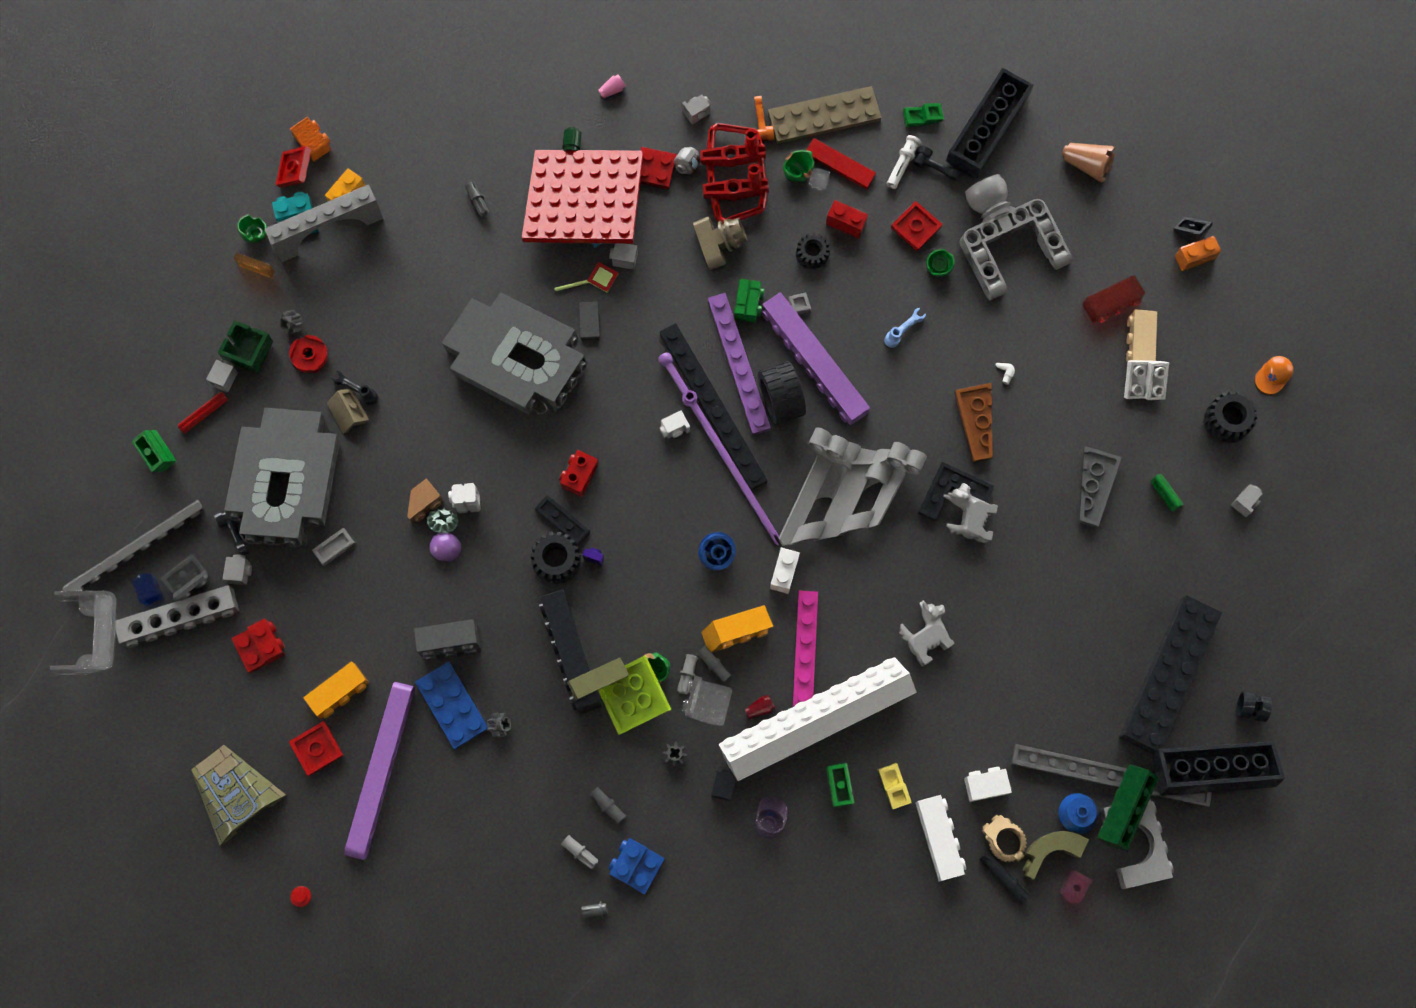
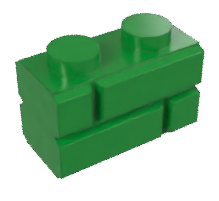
[734,279,765,323]
[131,430,177,473]
[826,763,854,808]

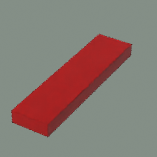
[806,138,876,190]

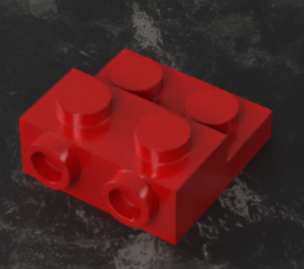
[231,618,285,673]

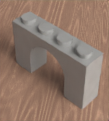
[1099,799,1174,889]

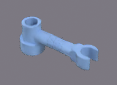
[884,308,926,348]

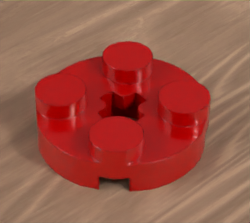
[289,335,328,373]

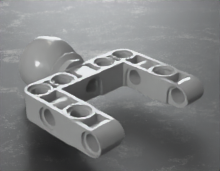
[960,174,1072,300]

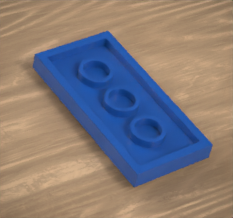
[415,662,487,750]

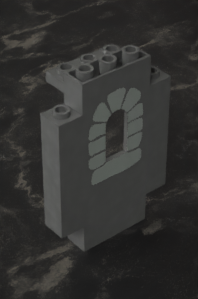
[442,292,588,415]
[224,408,340,547]

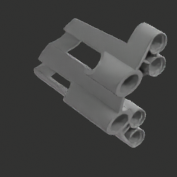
[779,427,927,546]

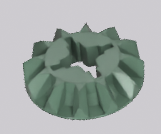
[427,507,458,533]

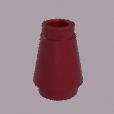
[745,694,776,719]

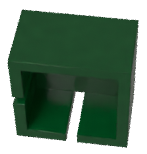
[217,320,273,374]

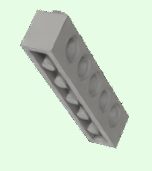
[114,585,239,648]

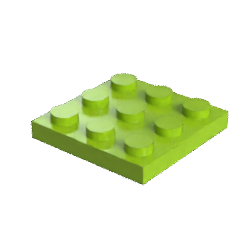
[598,655,671,735]

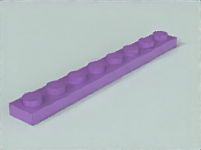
[708,293,771,435]

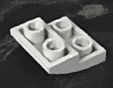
[1124,360,1169,400]

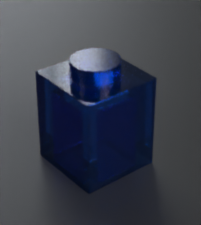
[132,573,164,606]

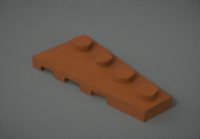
[954,383,993,463]

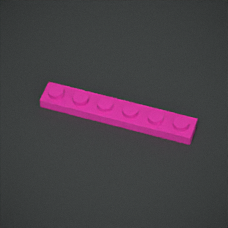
[793,590,818,707]

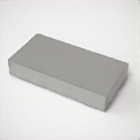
[312,528,356,566]

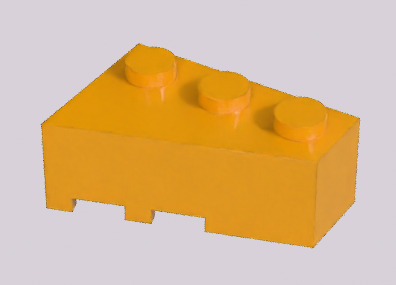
[701,605,773,653]

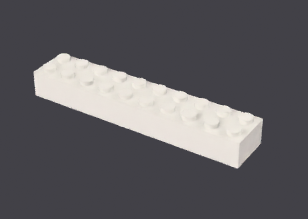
[719,657,917,781]

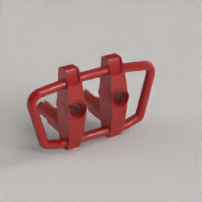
[700,123,769,224]

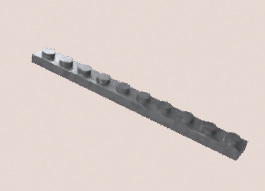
[1011,744,1212,807]

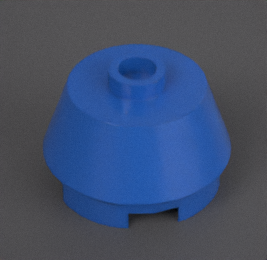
[698,532,736,570]
[1059,793,1099,834]

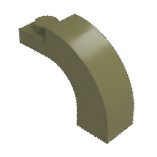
[1023,831,1089,880]

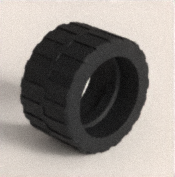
[758,361,807,425]

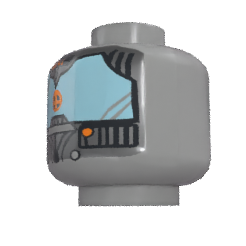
[674,147,701,175]

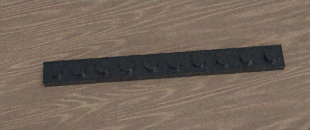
[660,323,767,491]

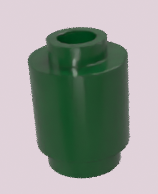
[562,127,582,151]

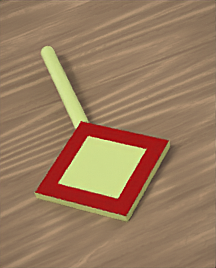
[555,262,619,293]

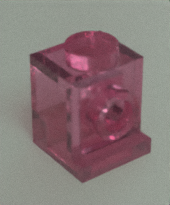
[1060,870,1093,904]

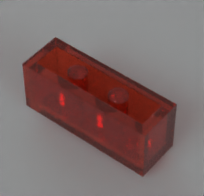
[1082,275,1146,323]

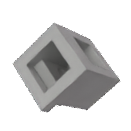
[682,95,711,125]
[1231,484,1262,517]

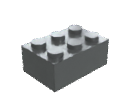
[414,619,481,661]

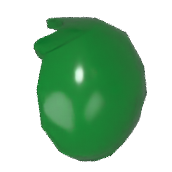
[237,215,267,243]
[926,249,955,277]

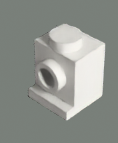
[660,410,690,438]

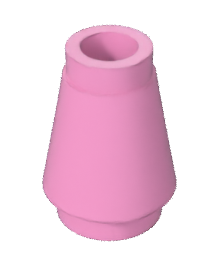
[598,74,626,99]

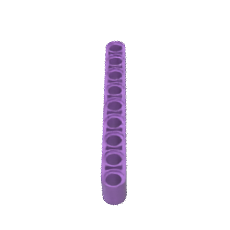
[344,682,415,860]

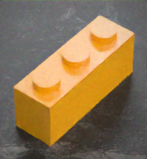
[303,661,369,719]

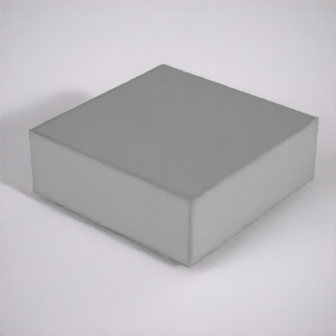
[788,292,811,315]

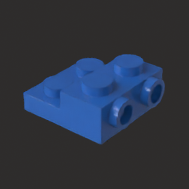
[608,838,665,894]

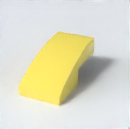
[877,763,912,809]

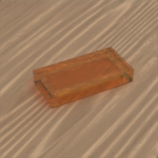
[234,253,275,278]

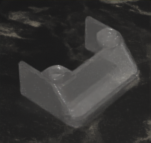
[50,591,117,675]

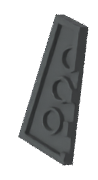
[1079,446,1122,528]

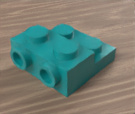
[272,192,319,234]

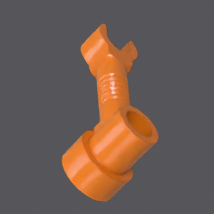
[754,96,775,141]

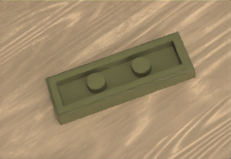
[567,658,629,700]

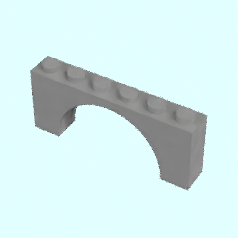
[265,184,384,262]

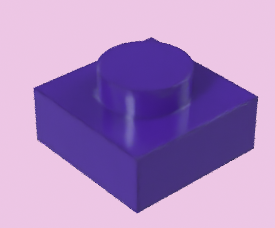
[582,548,604,566]

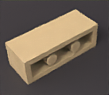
[1126,309,1157,362]

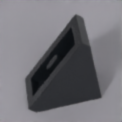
[1173,216,1213,244]

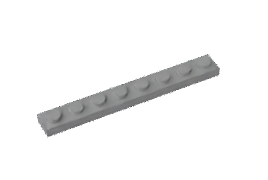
[63,500,202,595]

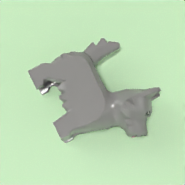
[943,483,998,543]
[899,600,955,667]

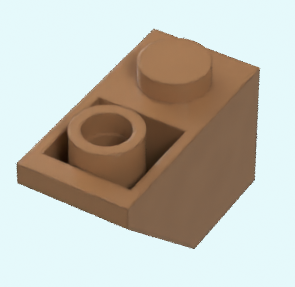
[407,478,443,524]

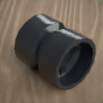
[1236,691,1272,722]

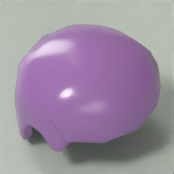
[429,533,461,562]

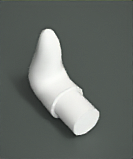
[995,363,1015,385]

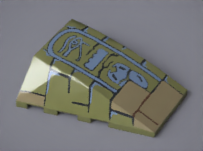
[191,745,287,846]

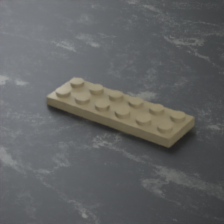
[768,86,882,144]

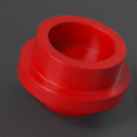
[290,886,311,907]

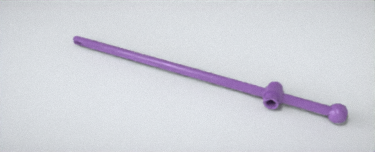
[658,353,780,545]

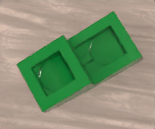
[903,103,944,127]

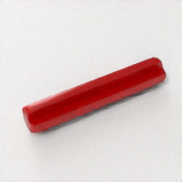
[178,392,228,434]

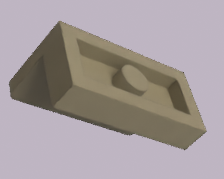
[327,389,369,434]

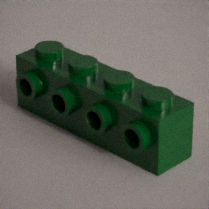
[1097,764,1159,852]

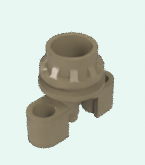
[693,216,747,270]

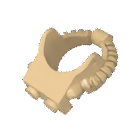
[982,815,1027,862]

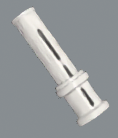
[886,135,922,189]

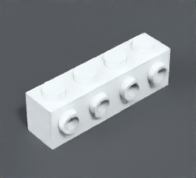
[915,795,966,881]

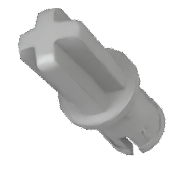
[677,654,698,694]
[561,835,598,869]

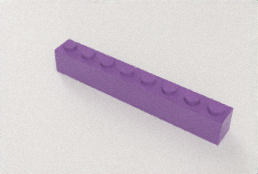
[761,292,870,426]

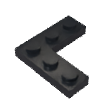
[918,462,994,521]

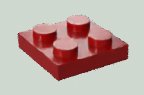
[275,146,311,188]
[640,147,677,190]
[890,201,943,252]
[289,721,344,777]

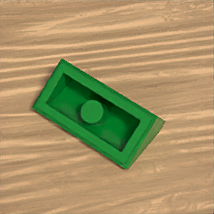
[1151,474,1184,512]

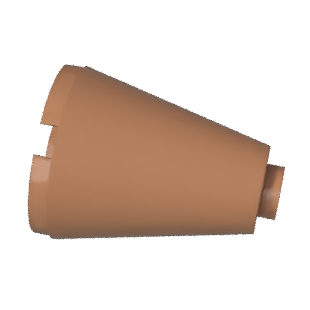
[1062,143,1116,182]

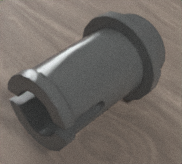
[582,901,608,919]

